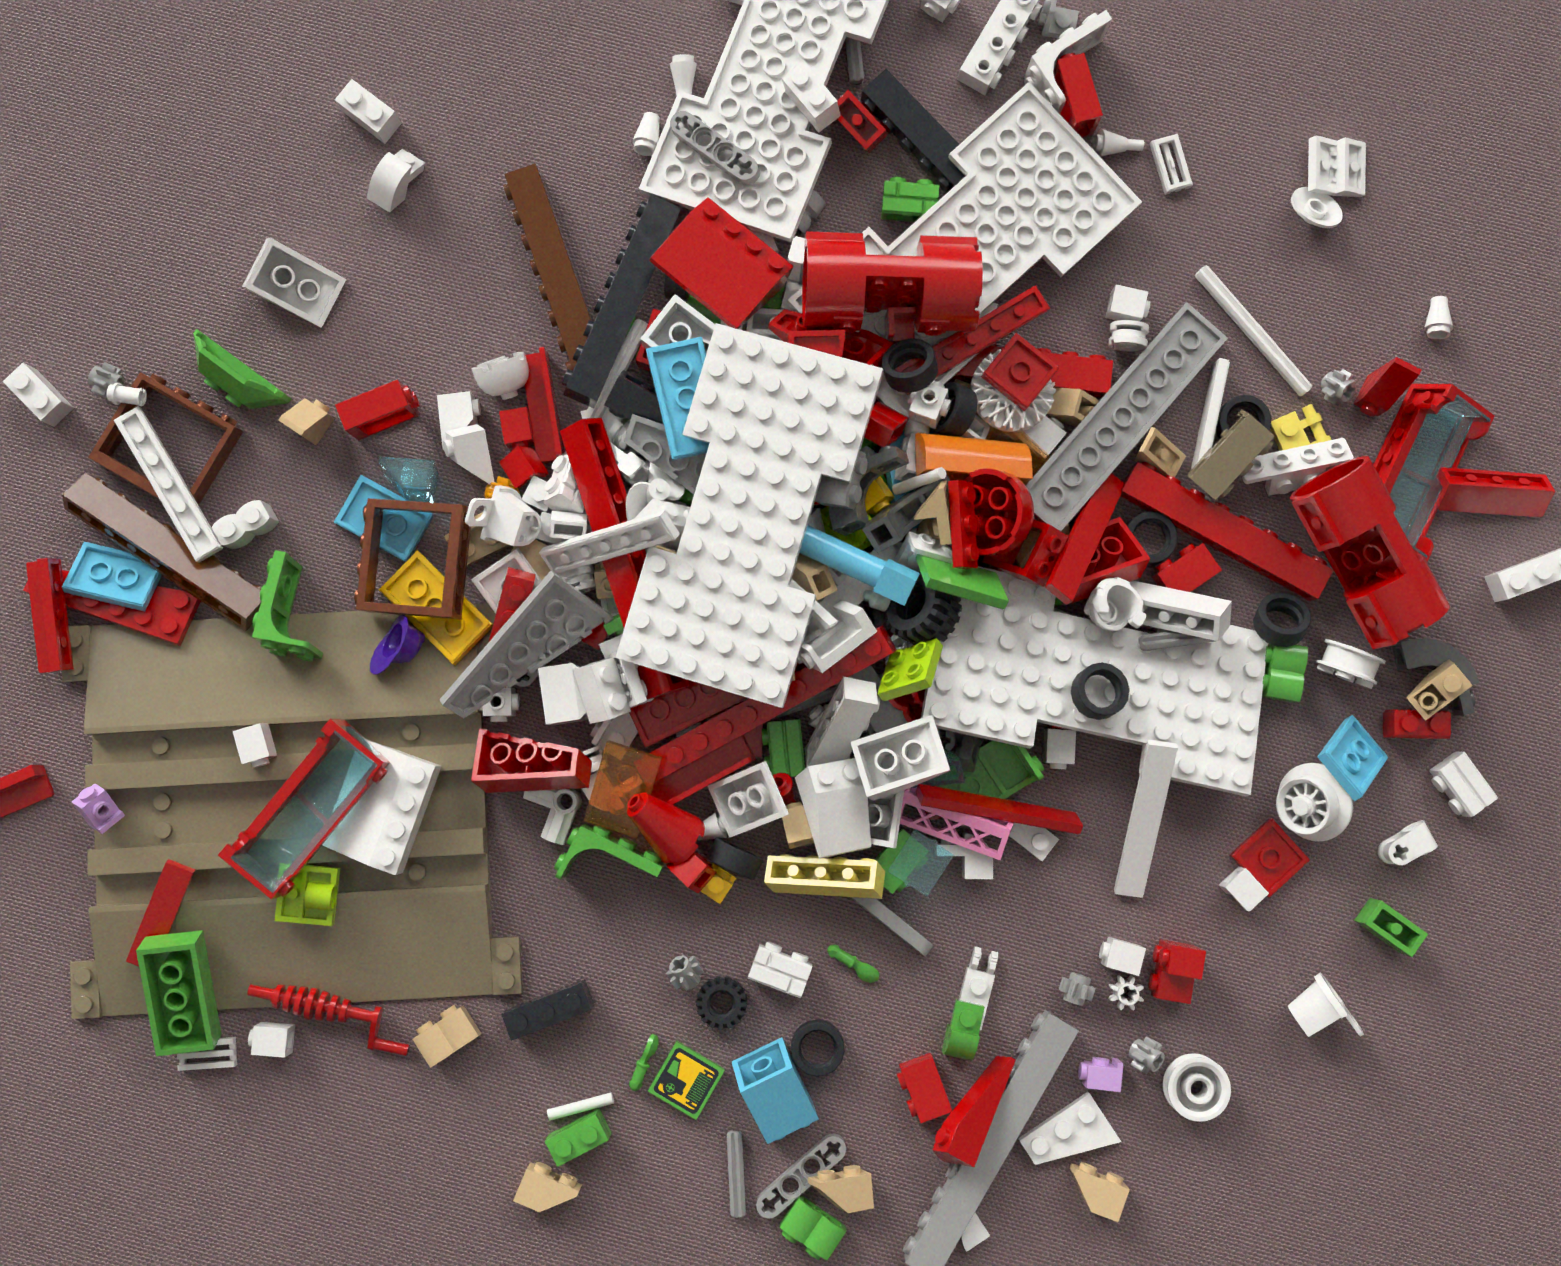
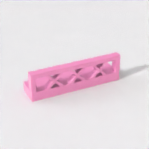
[900,785,1014,860]

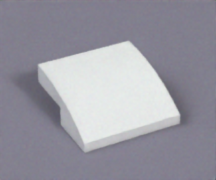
[1308,135,1366,197]

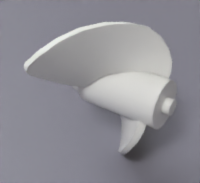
[626,462,685,521]

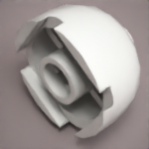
[471,352,529,400]

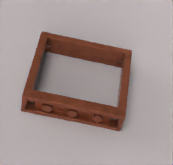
[88,372,243,506]
[354,498,471,620]

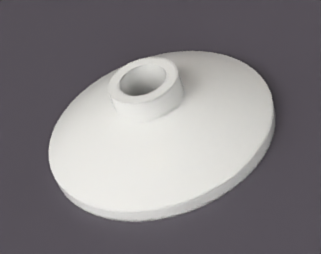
[1291,187,1342,228]

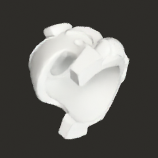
[1084,577,1147,631]

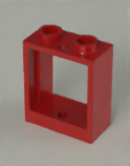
[1053,53,1103,138]
[335,379,420,441]
[982,520,1069,588]

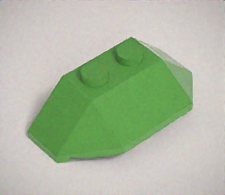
[193,329,292,409]

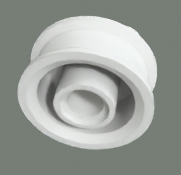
[1316,639,1386,689]
[1163,1053,1231,1121]

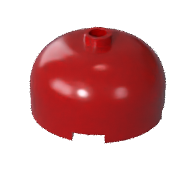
[963,468,1034,556]

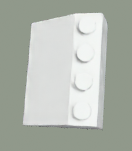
[323,739,441,875]

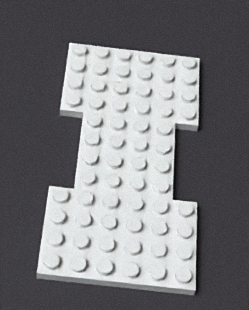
[639,0,889,243]
[787,82,1142,417]
[616,323,884,708]
[921,566,1268,796]

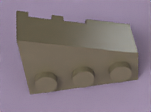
[1187,409,1275,500]

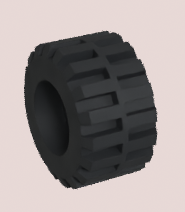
[884,570,962,645]

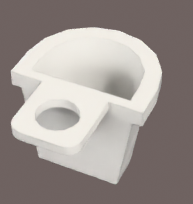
[465,486,542,546]
[1288,973,1364,1037]

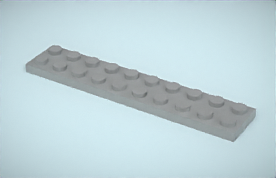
[1025,302,1228,531]

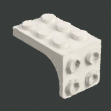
[1024,10,1112,114]

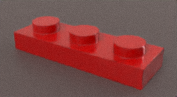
[948,480,979,569]

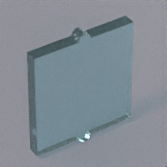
[888,829,954,897]

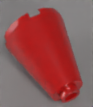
[627,792,705,865]

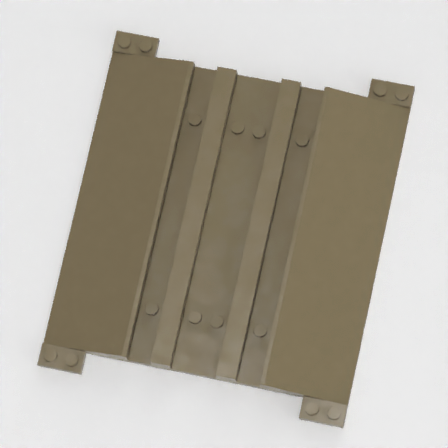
[62,603,523,1019]

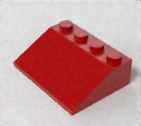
[649,197,794,329]

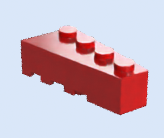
[471,728,592,793]

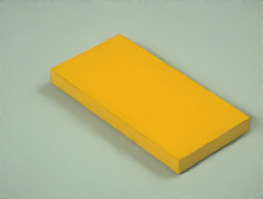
[379,550,493,666]

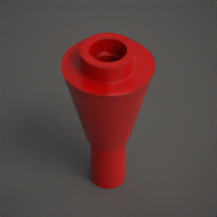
[773,773,796,805]

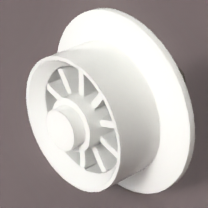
[1276,763,1353,841]

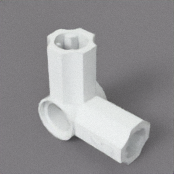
[523,789,582,845]

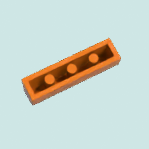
[915,433,1033,484]

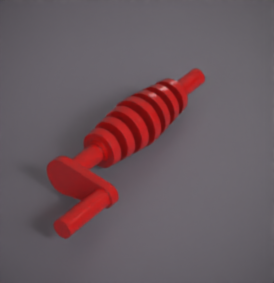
[247,984,410,1056]

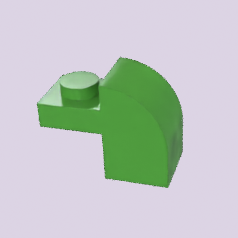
[942,999,985,1061]

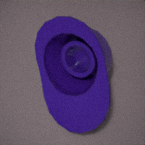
[370,615,425,675]

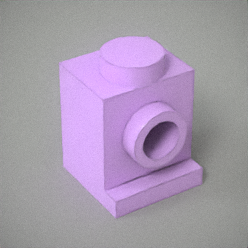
[72,784,125,834]
[1078,1057,1123,1092]

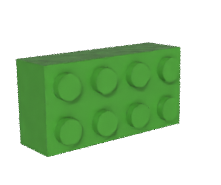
[136,930,222,1056]

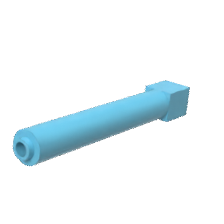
[799,525,920,606]

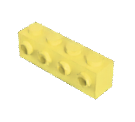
[764,854,885,899]

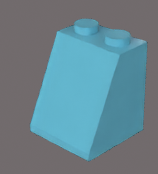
[731,1037,819,1144]

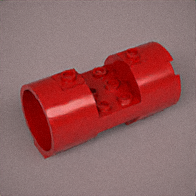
[802,231,983,336]
[1290,456,1450,649]

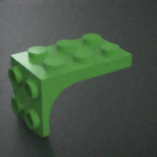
[252,550,323,662]
[932,740,1045,826]
[554,824,666,880]

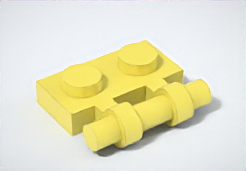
[1270,404,1332,451]

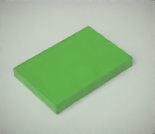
[916,554,1009,610]

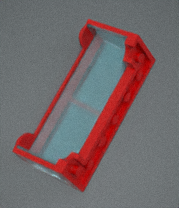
[1374,384,1495,562]
[218,719,390,900]

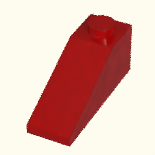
[1354,357,1422,417]

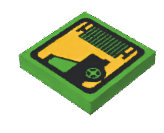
[648,1041,725,1120]

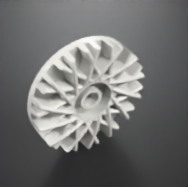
[970,349,1056,432]

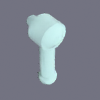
[863,589,891,612]

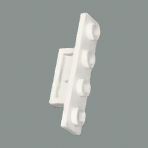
[1242,438,1353,496]

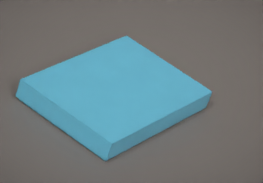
[334,475,434,562]
[62,542,162,611]
[1317,715,1388,801]

